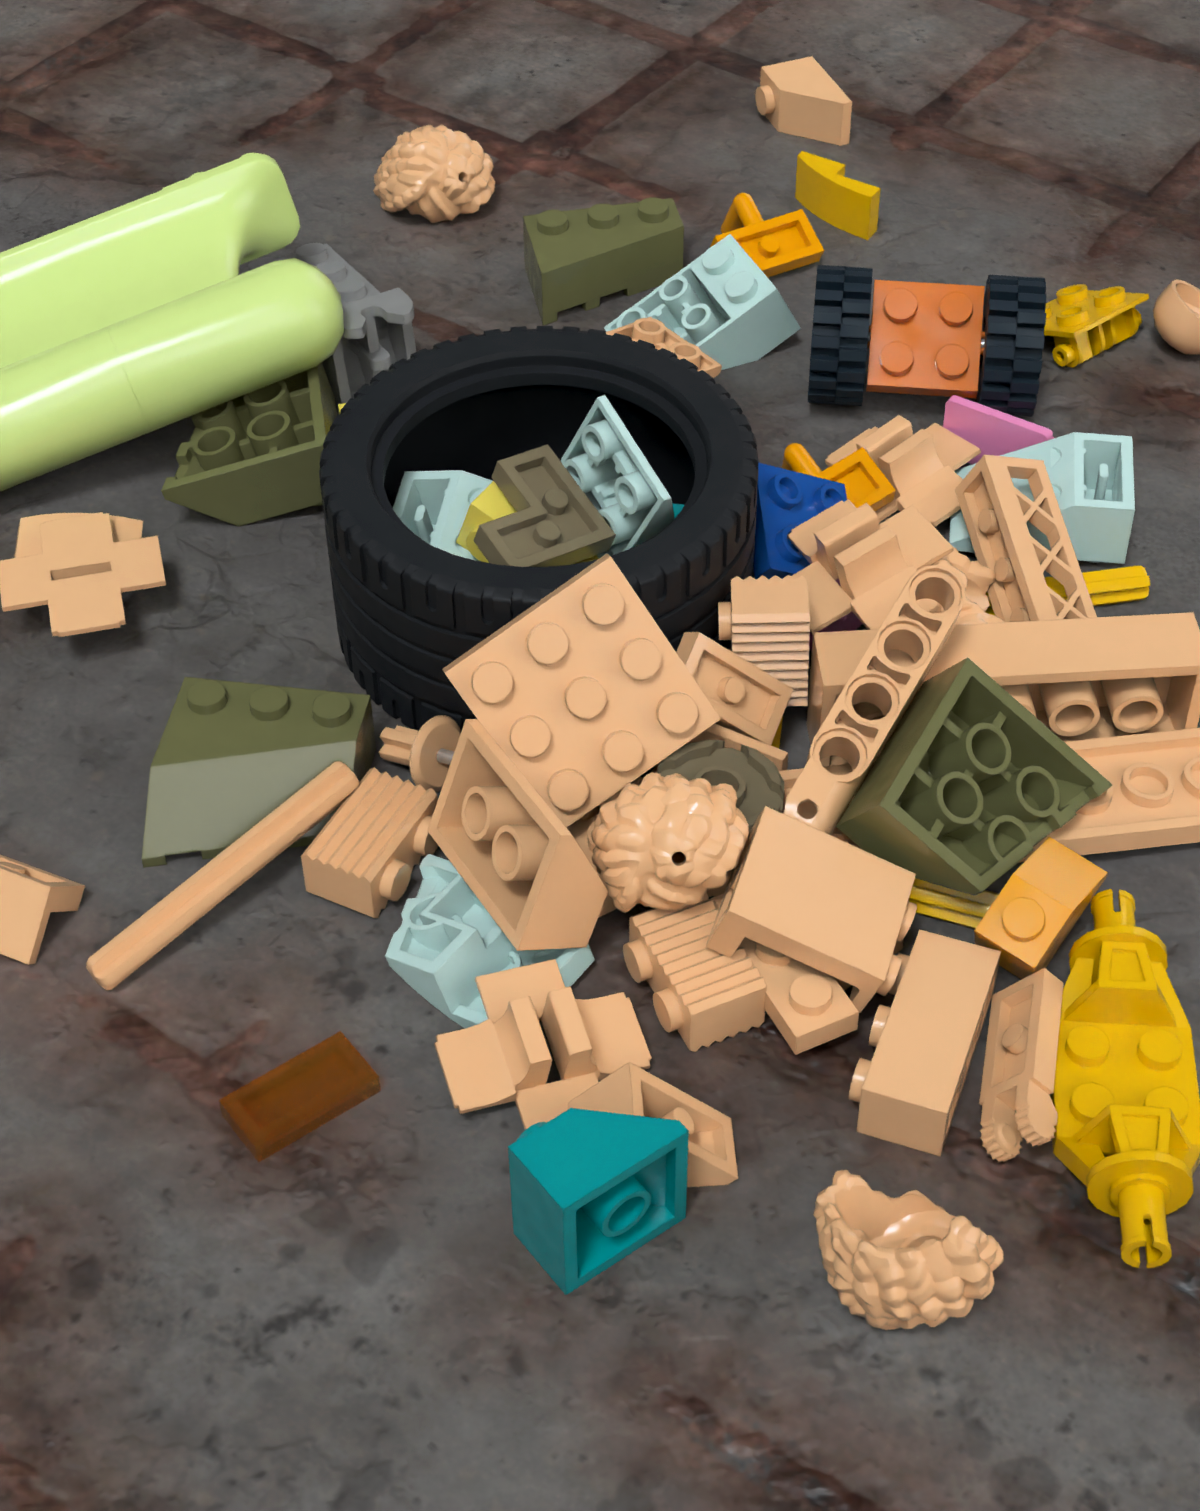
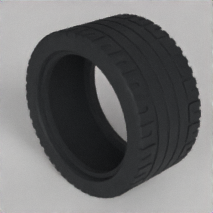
[319,326,759,731]

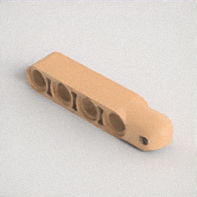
[783,565,966,835]

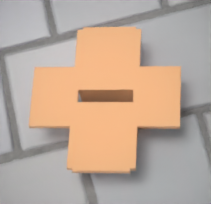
[825,415,981,527]
[787,499,954,635]
[0,512,166,637]
[434,959,652,1130]

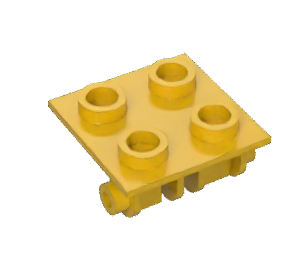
[1044,284,1149,367]

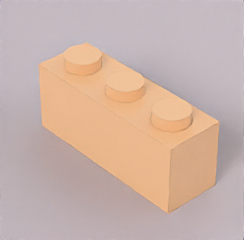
[849,929,1001,1157]

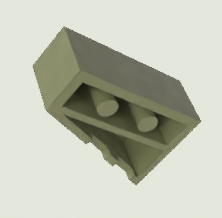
[523,197,684,326]

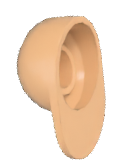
[1153,279,1200,355]

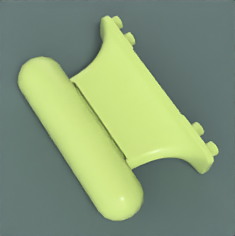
[0,153,344,491]

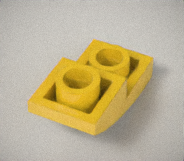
[795,151,881,240]

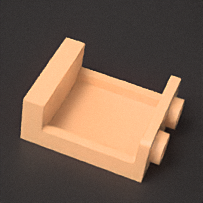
[706,806,917,1013]

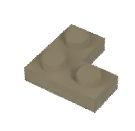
[474,444,616,567]

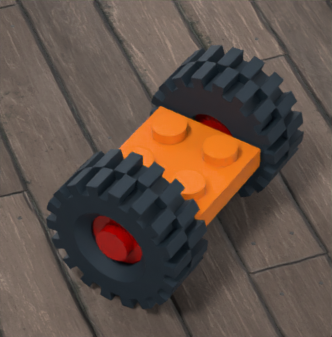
[808,265,1046,417]

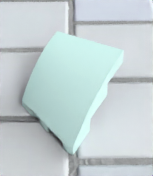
[385,854,595,1028]

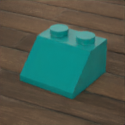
[508,1108,689,1295]

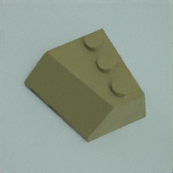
[161,363,337,526]
[836,657,1112,896]
[141,677,376,868]

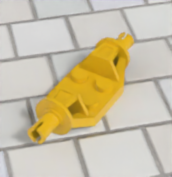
[1049,889,1200,1268]

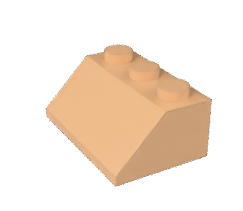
[427,719,608,951]

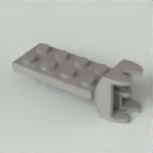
[239,243,416,411]

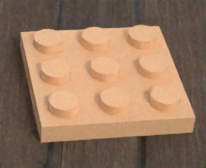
[442,554,721,828]

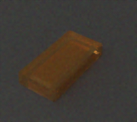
[219,1031,381,1162]

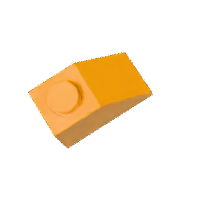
[974,837,1108,980]

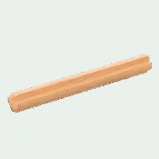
[86,761,360,990]

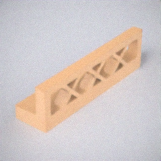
[955,454,1097,622]

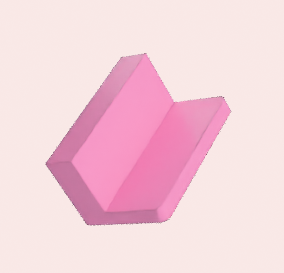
[943,395,1054,464]

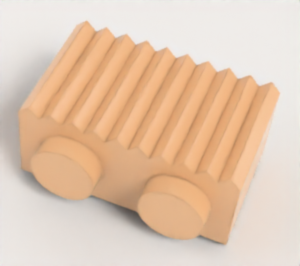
[718,575,810,706]
[301,767,438,918]
[623,891,767,1052]

